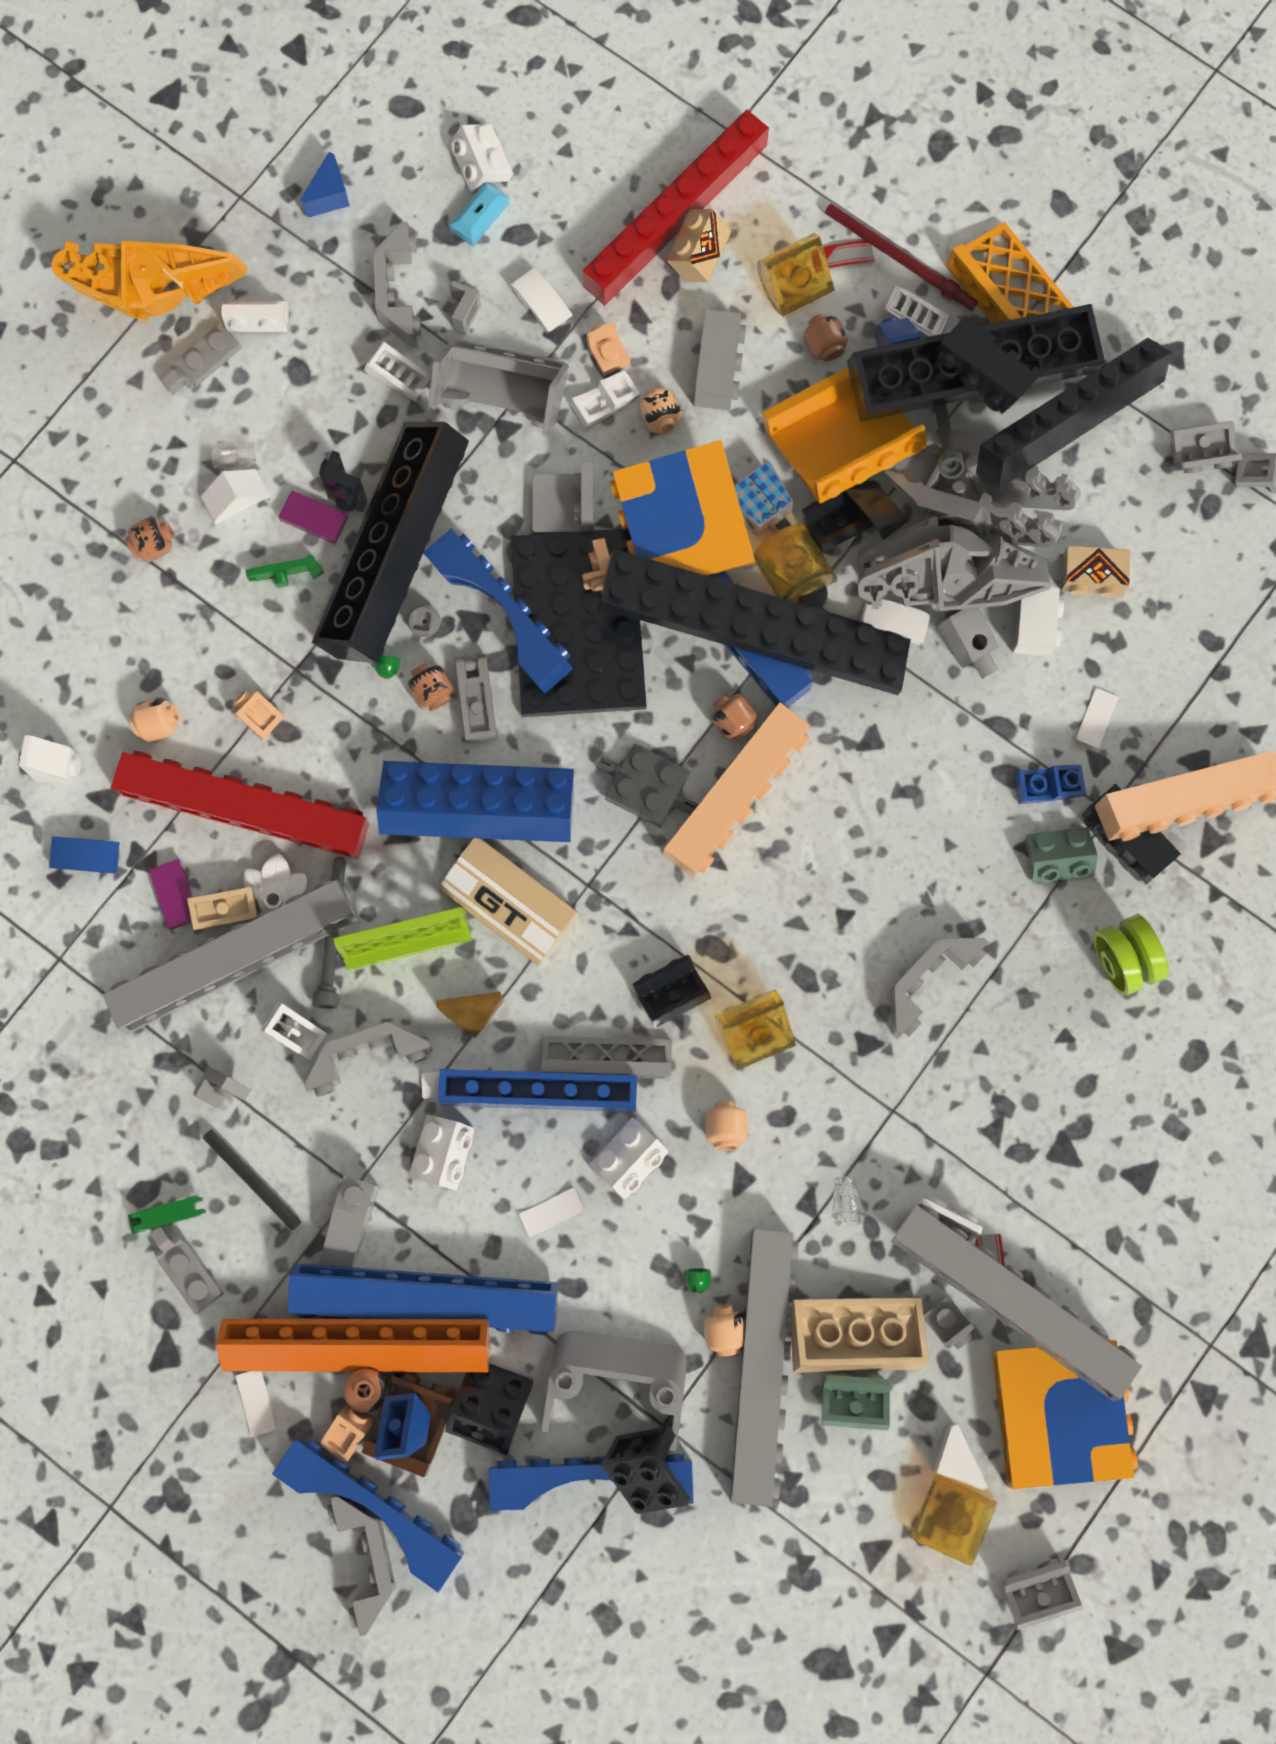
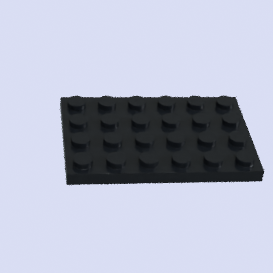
[511,528,647,717]

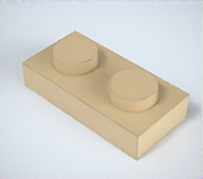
[188,887,258,930]

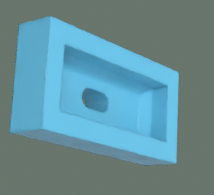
[449,182,510,247]

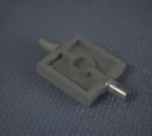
[597,743,698,828]

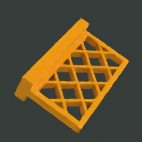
[945,222,1074,324]

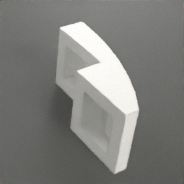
[510,267,573,334]
[570,370,641,429]
[860,599,931,645]

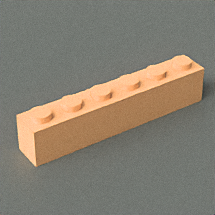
[664,703,810,878]
[1095,750,1276,841]

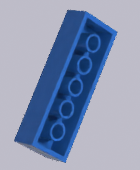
[376,761,574,842]

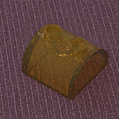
[757,233,835,317]
[753,524,837,602]
[715,989,796,1070]
[910,1474,998,1567]

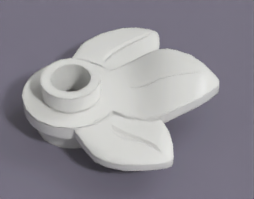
[243,853,307,911]

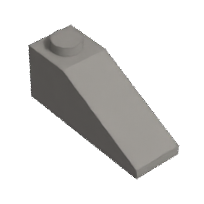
[319,1176,379,1268]

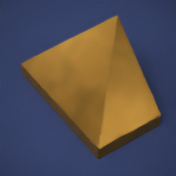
[436,992,503,1038]

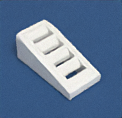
[882,285,949,338]
[364,341,432,402]

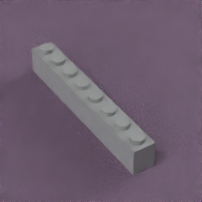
[103,879,359,1035]
[891,1205,1142,1402]
[730,1229,799,1507]

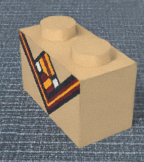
[666,209,731,282]
[1061,546,1130,598]

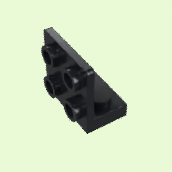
[445,1363,534,1455]
[601,1426,691,1514]

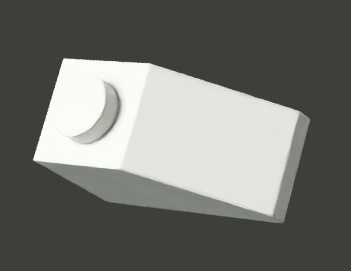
[19,735,81,786]

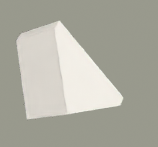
[201,469,270,524]
[261,1002,327,1061]
[932,1423,988,1490]

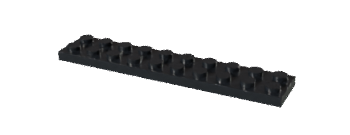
[598,548,911,695]

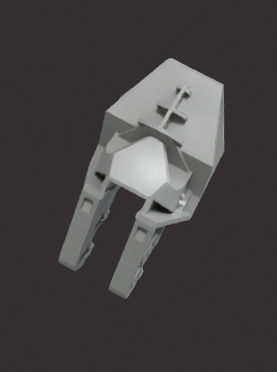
[884,430,1081,548]
[857,517,1050,611]

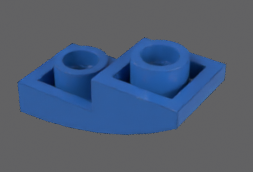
[1014,764,1086,804]
[49,836,120,874]

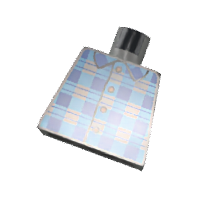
[734,460,794,540]

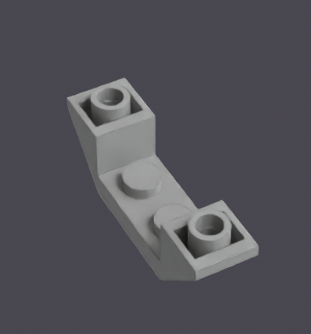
[373,222,421,347]
[891,938,988,1039]
[304,1021,433,1097]
[327,1495,396,1636]

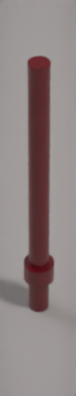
[825,203,979,312]

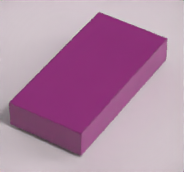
[279,491,348,544]
[149,859,193,931]

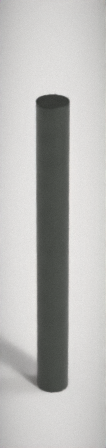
[202,1129,302,1231]

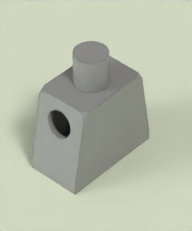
[936,608,999,679]

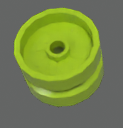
[1094,913,1169,997]

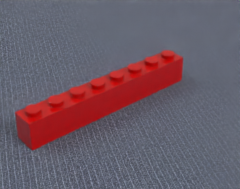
[582,109,769,306]
[111,750,369,860]

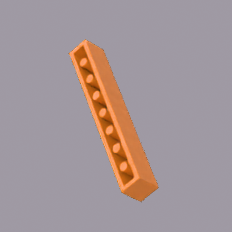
[216,1319,491,1372]

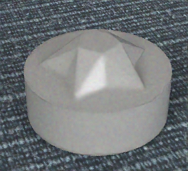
[408,605,441,637]

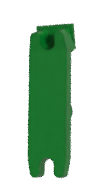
[246,555,324,588]
[128,1197,206,1234]

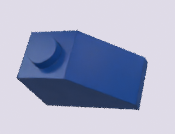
[875,318,920,347]
[374,1393,431,1461]

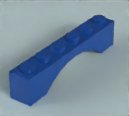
[423,529,573,693]
[272,1437,464,1593]
[489,1454,694,1511]

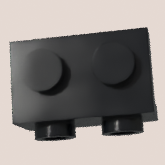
[319,450,367,512]
[802,484,872,553]
[632,955,712,1028]

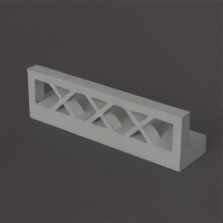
[540,1036,672,1079]

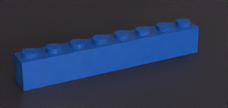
[288,1263,558,1335]

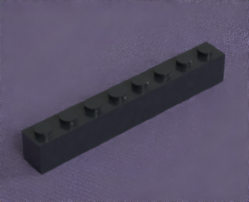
[976,338,1171,489]

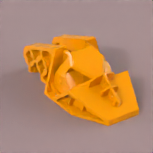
[51,241,248,323]

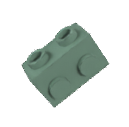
[1025,827,1098,883]
[821,1372,892,1430]

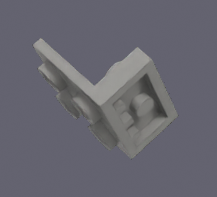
[532,462,594,534]

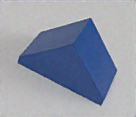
[300,152,350,218]

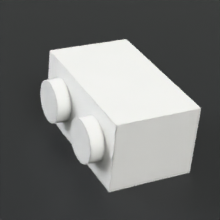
[1013,587,1064,657]

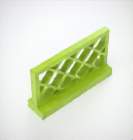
[333,907,472,971]

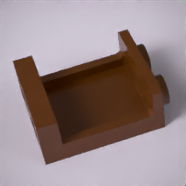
[361,1372,455,1477]

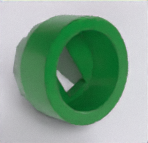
[374,655,400,679]
[684,1268,711,1293]

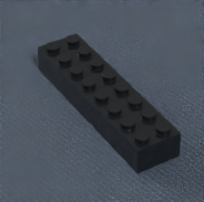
[847,304,1105,422]
[311,422,469,664]

